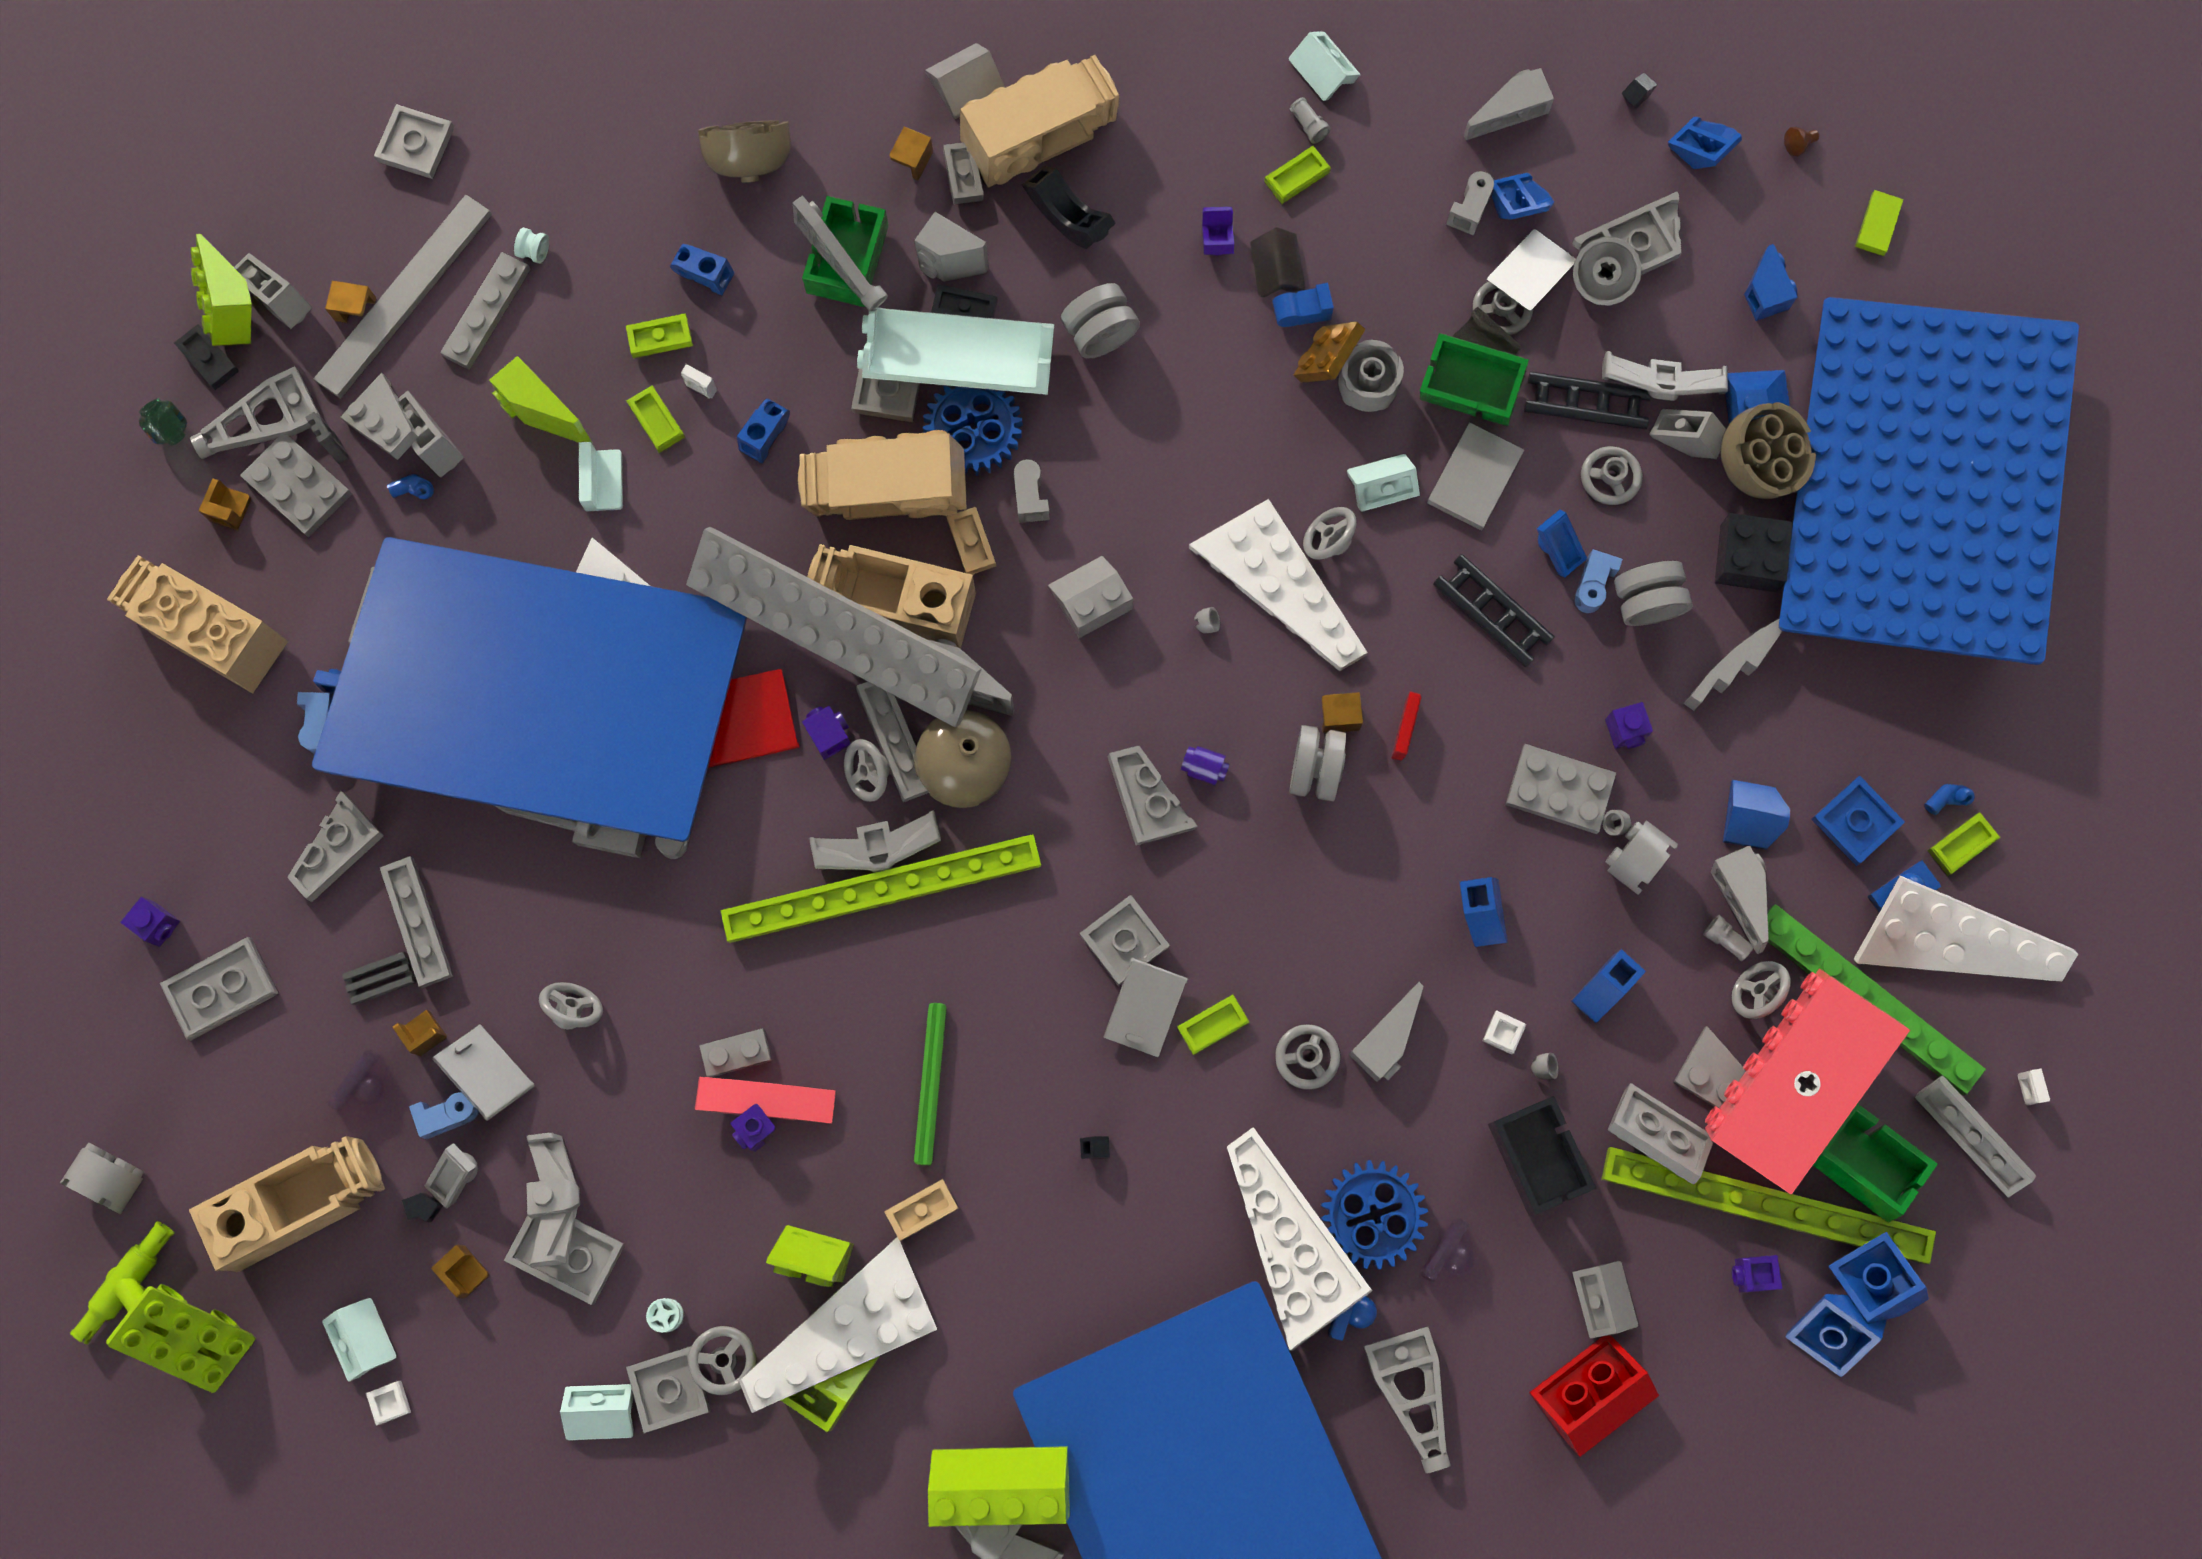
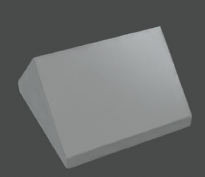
[925,43,1005,120]

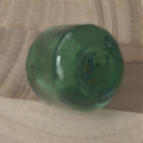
[138,398,188,446]

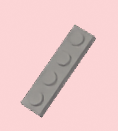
[440,252,530,370]
[856,682,930,803]
[380,856,453,988]
[1915,1075,2036,1198]

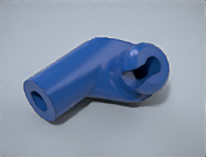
[387,474,434,499]
[1924,784,1975,815]

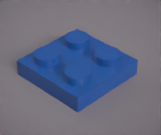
[1811,775,1905,866]

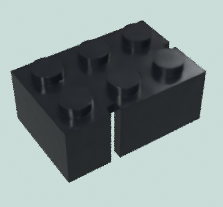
[1488,1096,1596,1216]

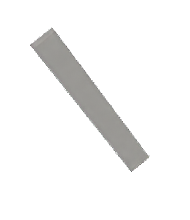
[313,195,492,399]

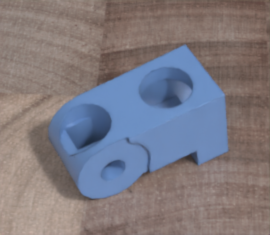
[1574,549,1623,613]
[297,692,333,754]
[409,1092,479,1140]

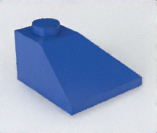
[1725,370,1790,424]
[1829,1232,1929,1324]
[1785,1294,1887,1378]

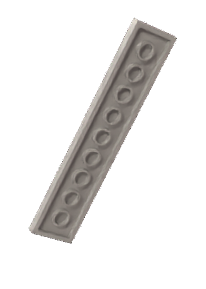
[686,527,982,727]

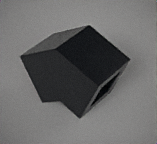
[1621,73,1657,108]
[1080,1136,1110,1160]
[402,1193,443,1222]

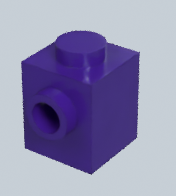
[1605,702,1653,749]
[802,706,851,760]
[120,896,180,947]

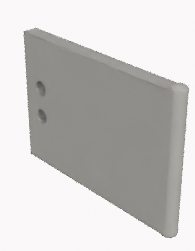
[1103,958,1188,1057]
[433,1025,535,1121]

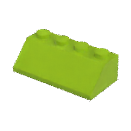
[928,1446,1070,1527]

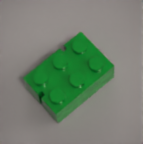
[802,196,889,307]
[1420,333,1529,426]
[1813,1103,1938,1223]

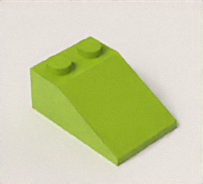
[489,356,592,443]

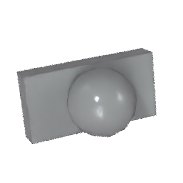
[424,1143,478,1208]

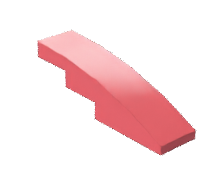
[695,1077,836,1124]

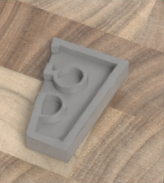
[340,372,418,460]
[1107,746,1198,846]
[287,791,384,902]
[1674,1026,1746,1108]

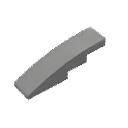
[1683,619,1782,711]

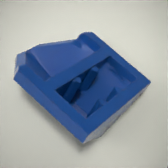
[1668,117,1742,169]
[1491,173,1554,220]
[1723,780,1790,850]

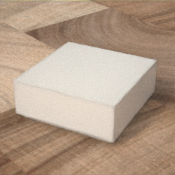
[681,364,717,399]
[1482,1010,1526,1054]
[2017,1068,2050,1106]
[366,1381,411,1426]

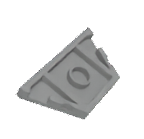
[1572,192,1681,275]

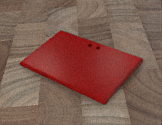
[708,668,800,768]

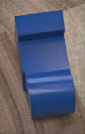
[670,244,735,295]
[1272,283,1334,327]
[737,399,790,464]

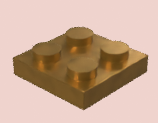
[1293,322,1366,383]

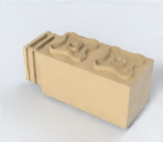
[960,55,1119,188]
[798,430,967,520]
[807,544,976,649]
[107,555,288,694]
[189,1136,385,1272]

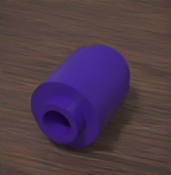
[1181,746,1230,786]

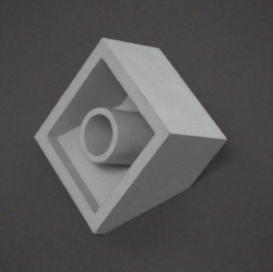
[915,212,989,282]
[1048,556,1133,639]

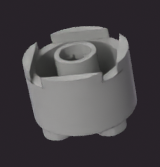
[1338,340,1404,412]
[1605,820,1678,895]
[60,1142,144,1214]

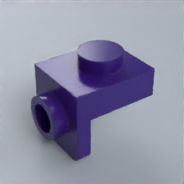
[1202,207,1234,255]
[730,1104,776,1152]
[1732,1255,1782,1292]

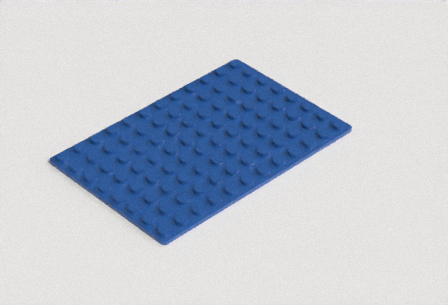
[1778,297,2079,665]
[312,537,747,842]
[1013,1281,1382,1559]

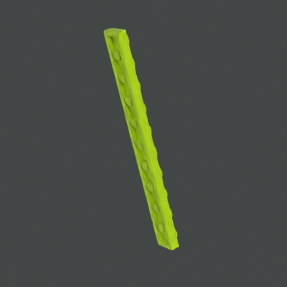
[720,834,1041,943]
[1601,1147,1936,1264]

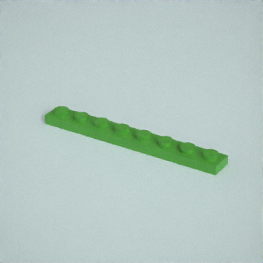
[1767,904,1986,1095]

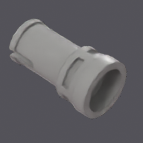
[1289,97,1331,144]
[1703,915,1753,961]

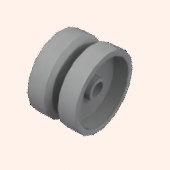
[1573,237,1642,306]
[1061,283,1140,358]
[1614,561,1693,626]
[1289,725,1346,802]

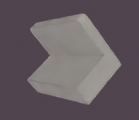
[1572,1261,1638,1338]

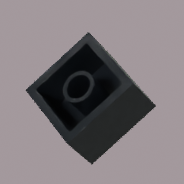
[1714,513,1792,592]

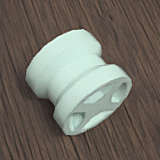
[514,227,550,264]
[646,1298,684,1333]

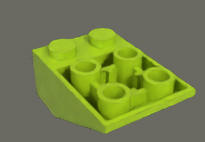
[191,234,252,346]
[766,1225,854,1287]
[780,1356,880,1432]

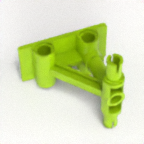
[70,1221,256,1393]

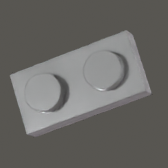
[943,142,983,204]
[699,1028,772,1078]

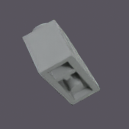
[1464,68,1554,140]
[234,253,313,329]
[399,390,464,478]
[1711,846,1768,954]
[1349,982,1424,1082]

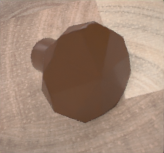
[1784,127,1819,157]

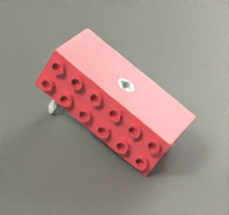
[1705,968,1910,1195]

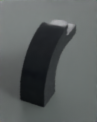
[1022,166,1116,249]

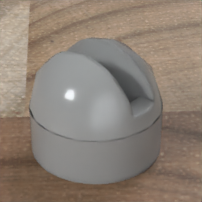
[1194,607,1220,633]
[1602,810,1631,835]
[1531,1053,1559,1080]

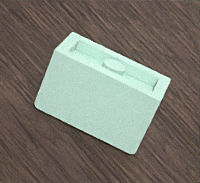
[1289,32,1361,101]
[579,442,623,512]
[1347,454,1420,512]
[322,1298,396,1382]
[560,1384,634,1440]

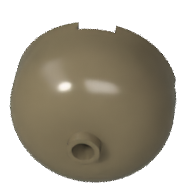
[698,120,791,182]
[1721,402,1816,499]
[914,710,1011,808]

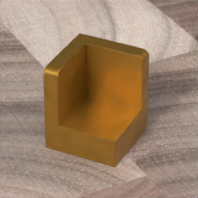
[889,126,933,180]
[325,281,376,323]
[198,478,251,530]
[1321,692,1363,733]
[392,1010,447,1056]
[431,1245,489,1298]

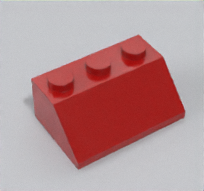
[1529,1335,1659,1457]

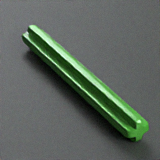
[914,1003,946,1165]

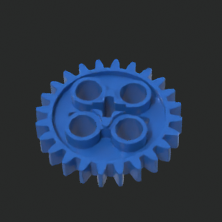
[923,385,1023,476]
[1320,1160,1428,1270]

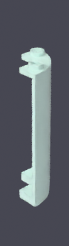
[857,308,1054,395]

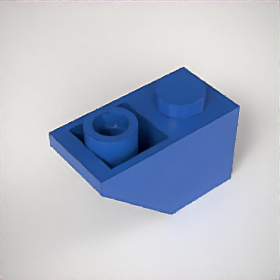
[1744,244,1798,321]
[1460,877,1508,947]
[1571,949,1646,1023]

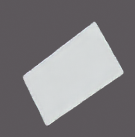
[1487,229,1576,311]

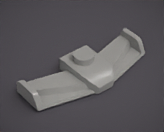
[1602,351,1728,401]
[809,810,941,873]
[527,1133,580,1268]
[955,1525,1064,1559]

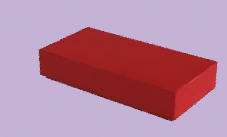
[1391,691,1422,761]

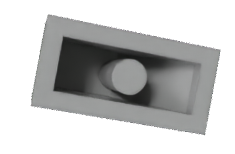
[1649,409,1726,459]

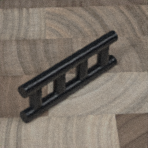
[1524,371,1651,429]
[1433,554,1555,667]

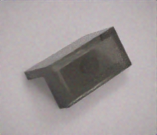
[1250,227,1306,297]
[1452,307,1522,356]

